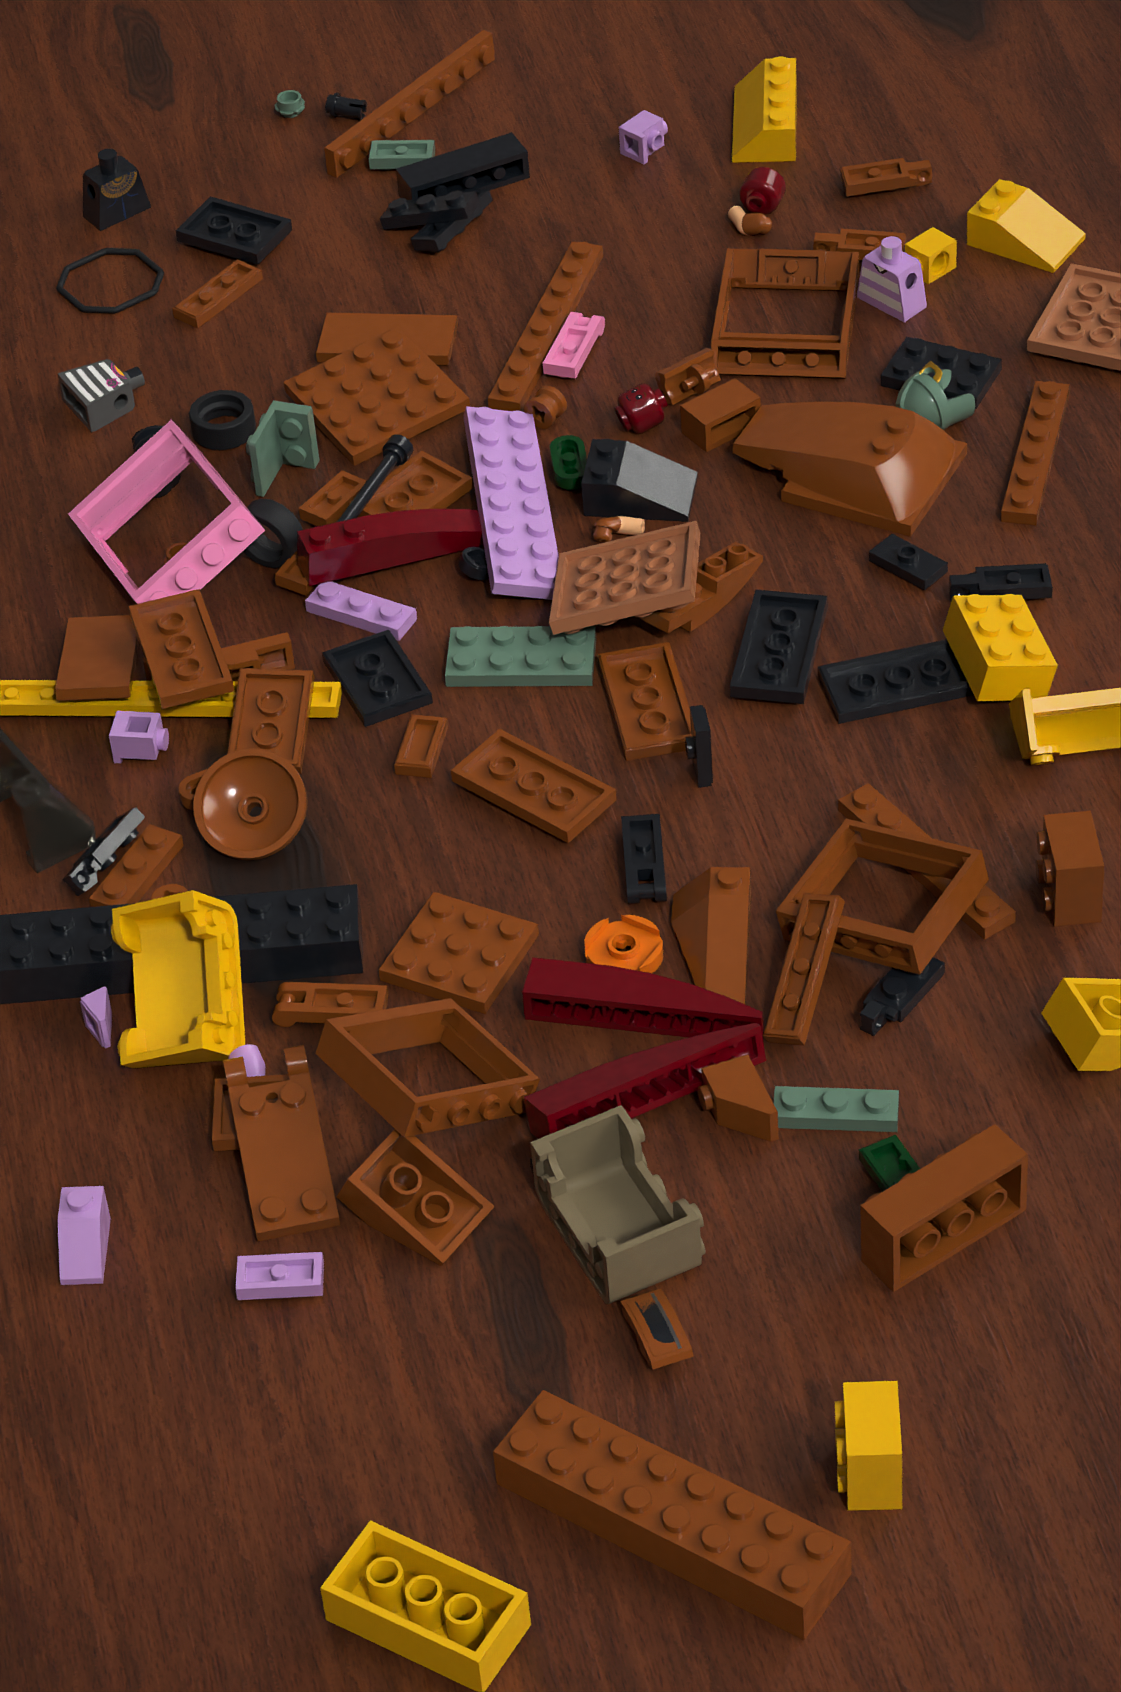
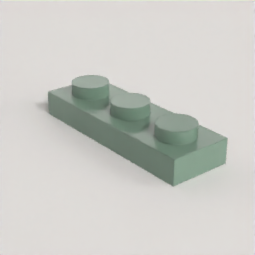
[773,1086,899,1132]

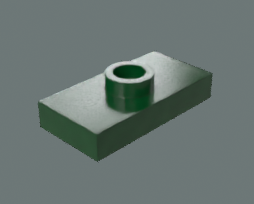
[859,1135,920,1192]

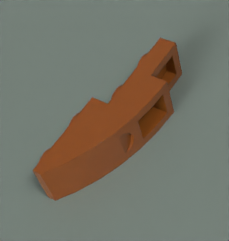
[640,542,763,633]
[142,632,295,681]

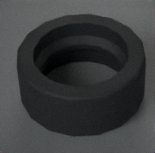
[189,390,256,450]
[243,498,303,568]

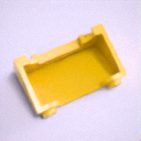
[111,890,245,1068]

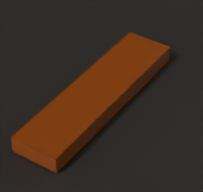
[763,893,845,1046]

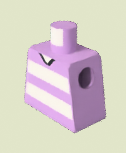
[857,236,927,322]

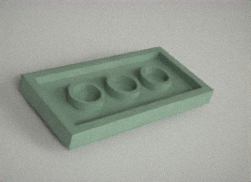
[445,626,596,687]

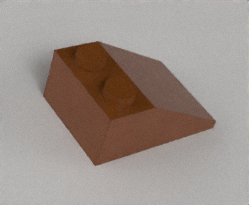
[337,1129,495,1266]

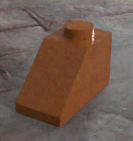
[697,1055,779,1142]

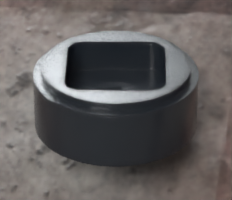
[458,547,489,580]

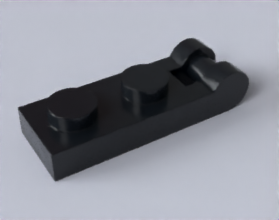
[621,814,667,904]

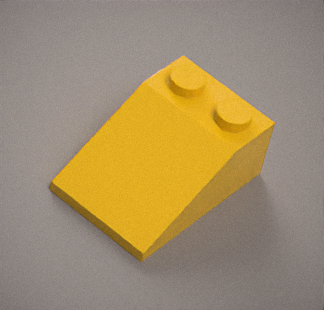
[967,179,1086,273]
[1041,978,1121,1071]

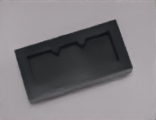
[869,534,948,590]
[685,705,713,788]

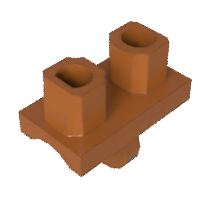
[655,348,721,405]

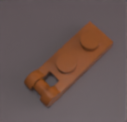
[272,982,389,1027]

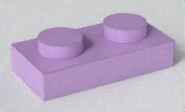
[236,1252,324,1300]

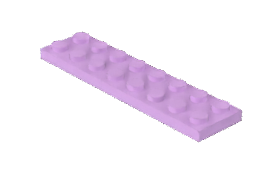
[463,406,559,600]

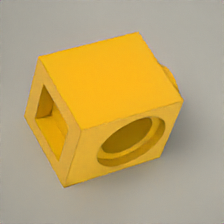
[905,227,957,285]

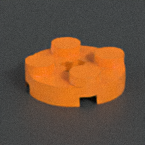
[584,915,664,973]

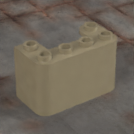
[530,1105,706,1305]

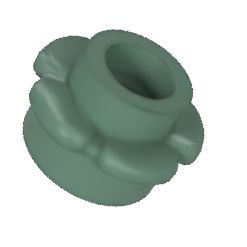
[275,90,305,118]

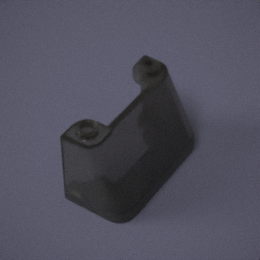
[0,727,96,873]

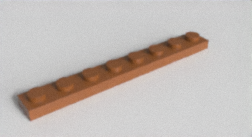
[324,30,495,178]
[488,241,603,411]

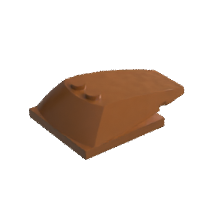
[733,402,967,537]

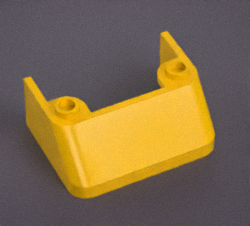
[1009,688,1121,765]

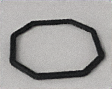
[56,248,164,314]

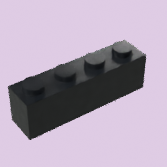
[396,132,530,200]

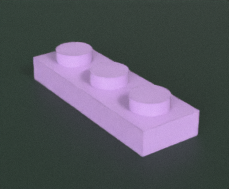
[305,581,417,641]

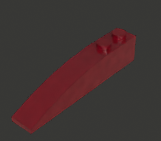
[297,509,484,586]
[522,957,764,1042]
[524,1023,766,1139]

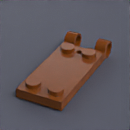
[223,1045,340,1242]

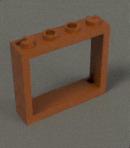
[776,818,989,975]
[315,998,540,1137]

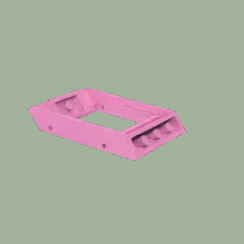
[68,419,265,604]

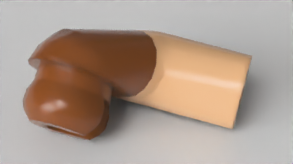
[728,206,772,236]
[593,516,645,543]

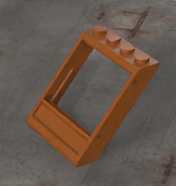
[711,248,859,378]

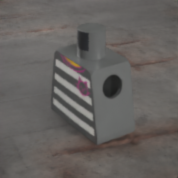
[58,359,145,433]

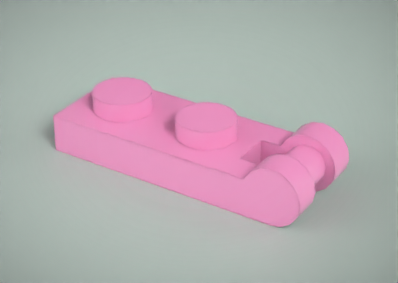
[543,312,605,379]

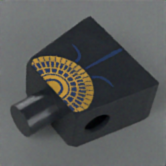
[83,149,151,231]

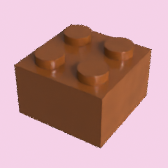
[1036,810,1104,927]

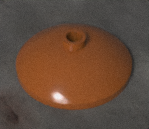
[193,748,307,860]

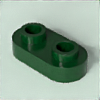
[550,435,587,490]

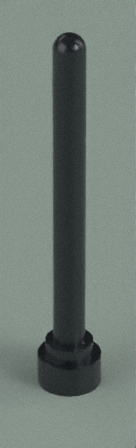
[337,434,414,522]

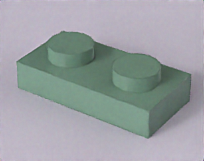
[369,140,435,171]

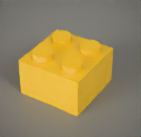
[834,1381,902,1511]

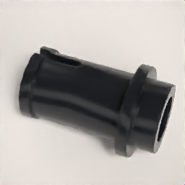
[325,92,367,120]

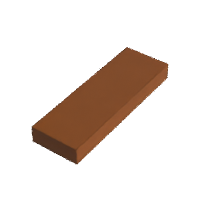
[172,259,263,328]

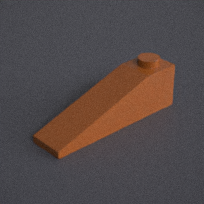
[671,867,752,1005]

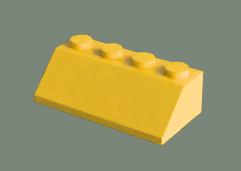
[732,56,797,163]

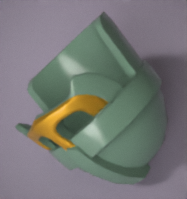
[895,361,975,430]

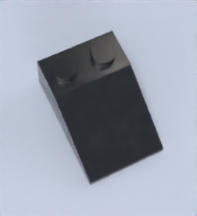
[581,439,698,522]

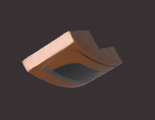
[620,1288,694,1370]

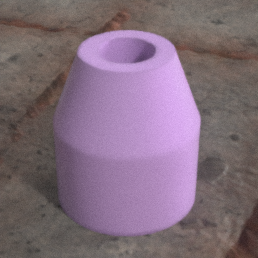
[228,1044,266,1077]

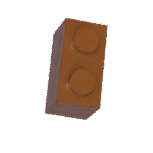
[680,378,761,453]

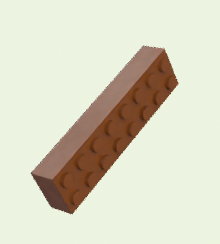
[493,1390,852,1640]

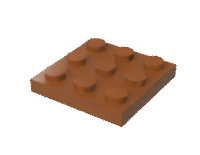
[379,892,539,1014]

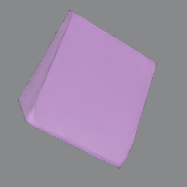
[80,987,112,1049]

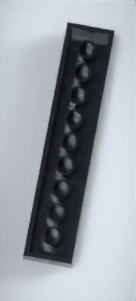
[0,884,363,1004]

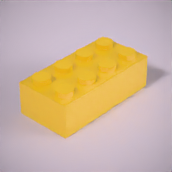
[320,1520,531,1692]

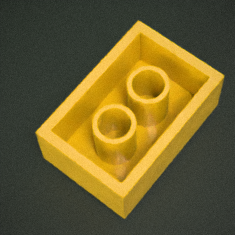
[943,594,1058,701]

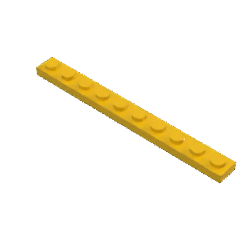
[0,680,342,718]

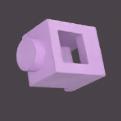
[619,110,668,164]
[109,711,169,763]

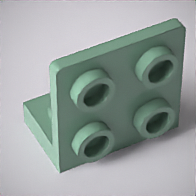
[246,400,320,497]

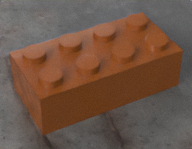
[860,1124,1028,1292]

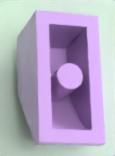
[58,1186,111,1285]

